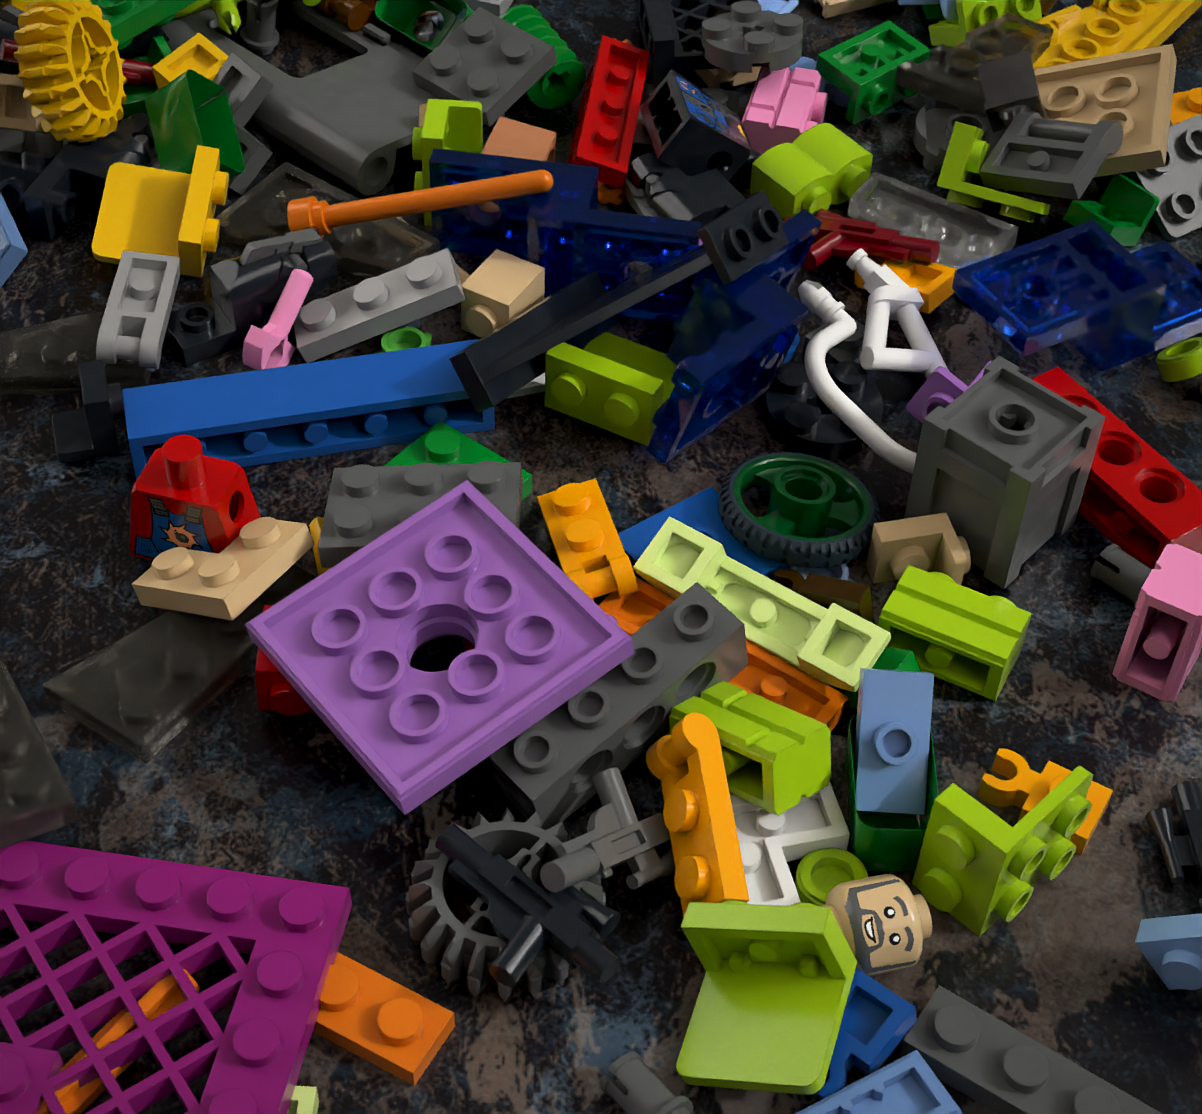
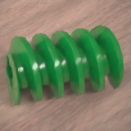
[500,4,586,109]

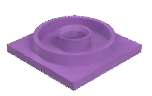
[245,480,634,815]

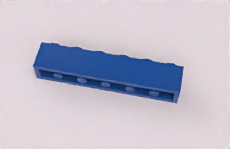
[122,339,495,480]

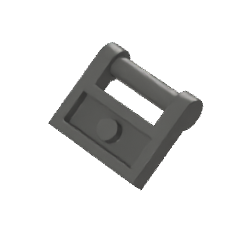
[978,111,1123,200]

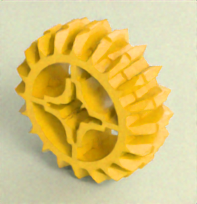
[13,0,127,143]

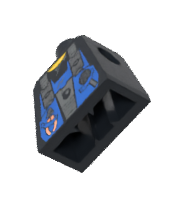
[640,69,762,182]

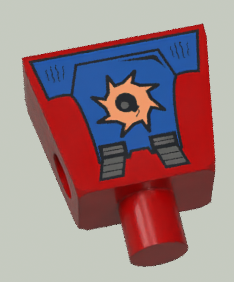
[130,435,261,561]

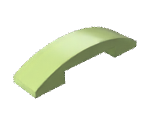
[633,516,891,692]

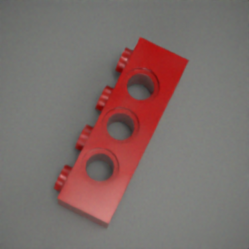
[1032,366,1202,569]

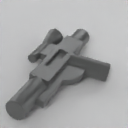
[540,767,676,892]

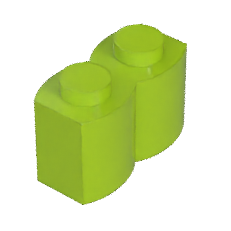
[750,123,873,220]

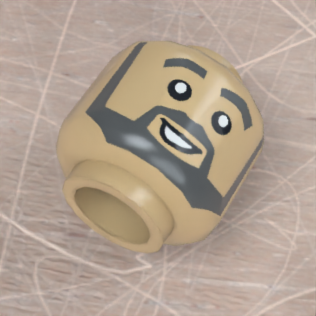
[820,874,932,977]

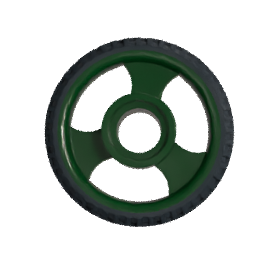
[718,452,880,568]

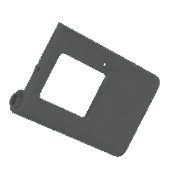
[162,0,504,196]

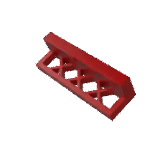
[558,35,650,209]

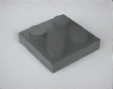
[412,7,557,127]

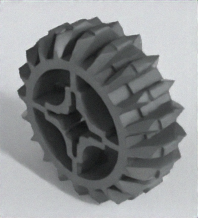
[406,807,606,1002]

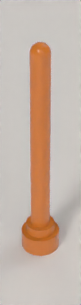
[287,170,553,240]

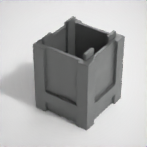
[904,356,1105,589]

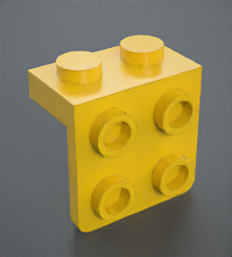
[92,145,229,278]

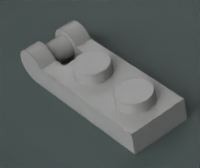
[96,250,180,369]

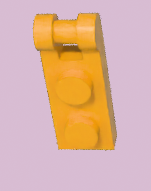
[537,478,639,601]
[646,712,750,916]

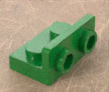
[815,20,931,125]

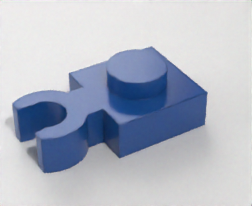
[818,968,917,1101]

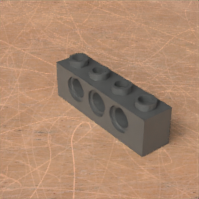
[488,582,748,830]

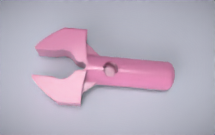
[243,269,313,370]

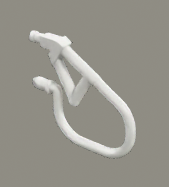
[798,248,949,474]

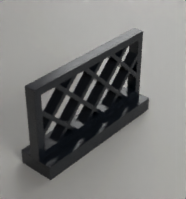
[635,0,769,88]

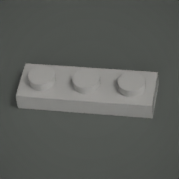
[293,248,465,363]

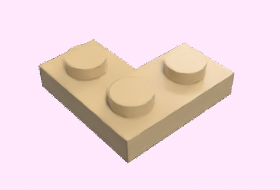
[132,517,315,621]

